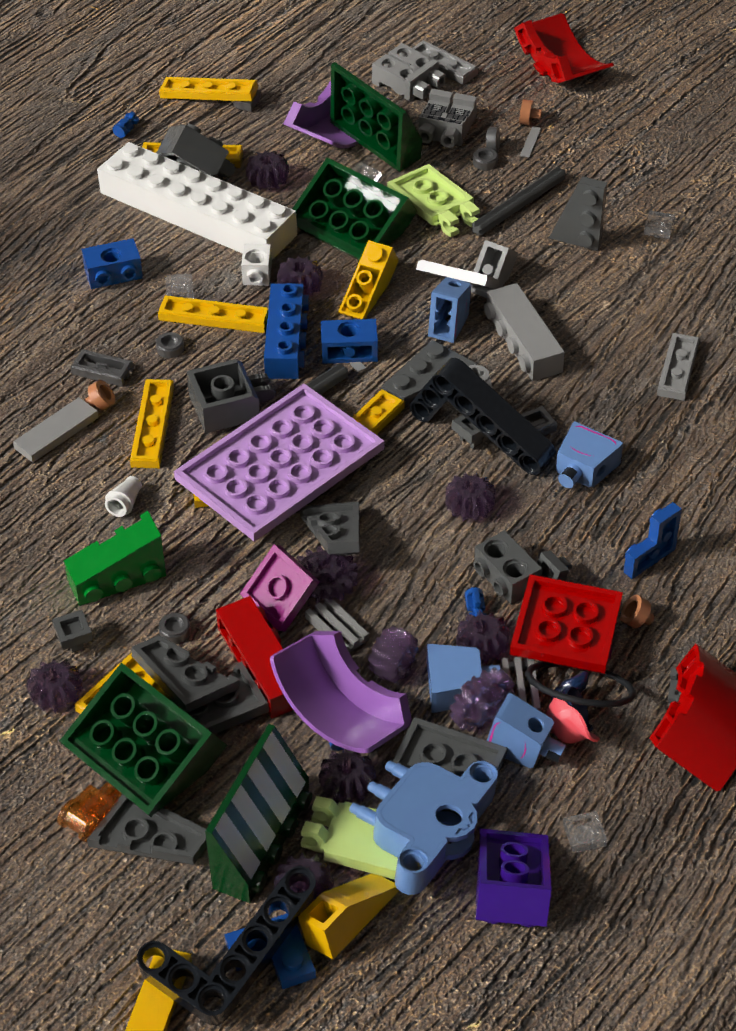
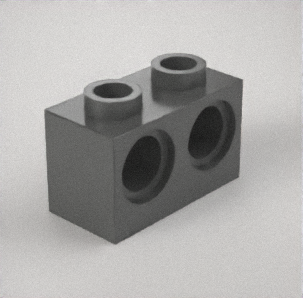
[473,530,542,605]

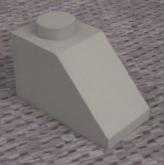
[471,240,518,298]

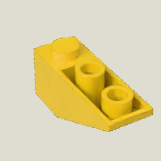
[338,240,399,319]
[298,873,399,960]

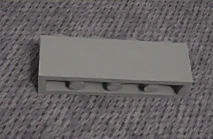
[484,283,565,381]

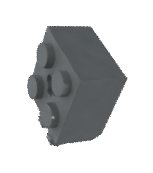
[157,123,236,177]
[187,359,276,434]

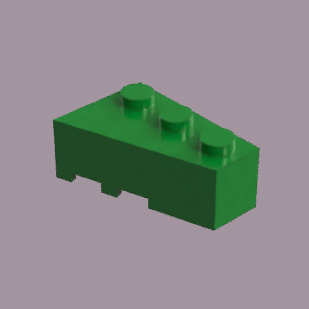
[64,511,166,606]

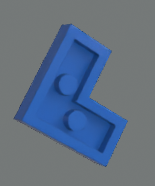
[624,502,682,579]
[224,913,316,990]

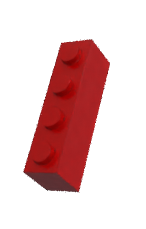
[216,596,293,719]

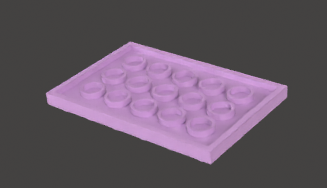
[174,384,384,542]

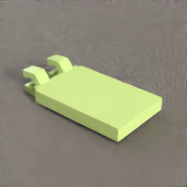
[387,164,480,237]
[301,796,398,880]

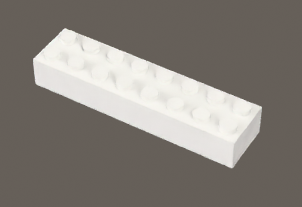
[97,142,297,260]

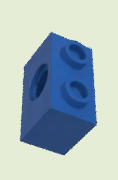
[81,238,143,289]
[321,319,378,364]

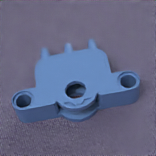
[349,760,498,895]

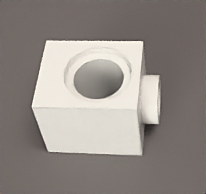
[241,244,272,286]

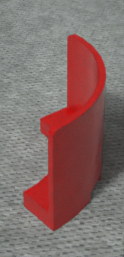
[514,13,614,83]
[649,643,736,791]

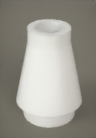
[105,476,142,517]

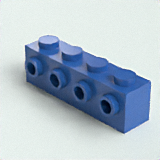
[264,283,309,379]

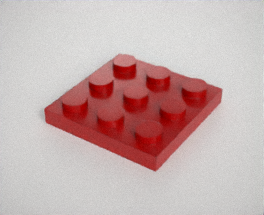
[510,574,623,674]

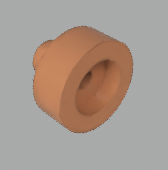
[519,99,542,126]
[85,380,115,410]
[621,595,654,629]

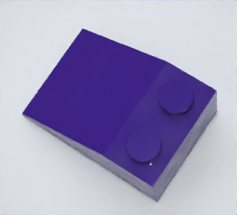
[476,828,551,927]

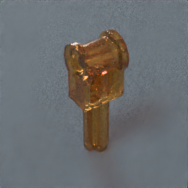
[57,782,122,843]

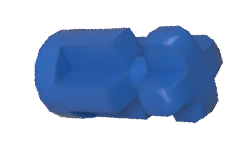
[113,111,139,138]
[465,587,487,626]

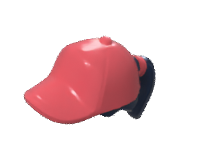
[546,671,600,744]

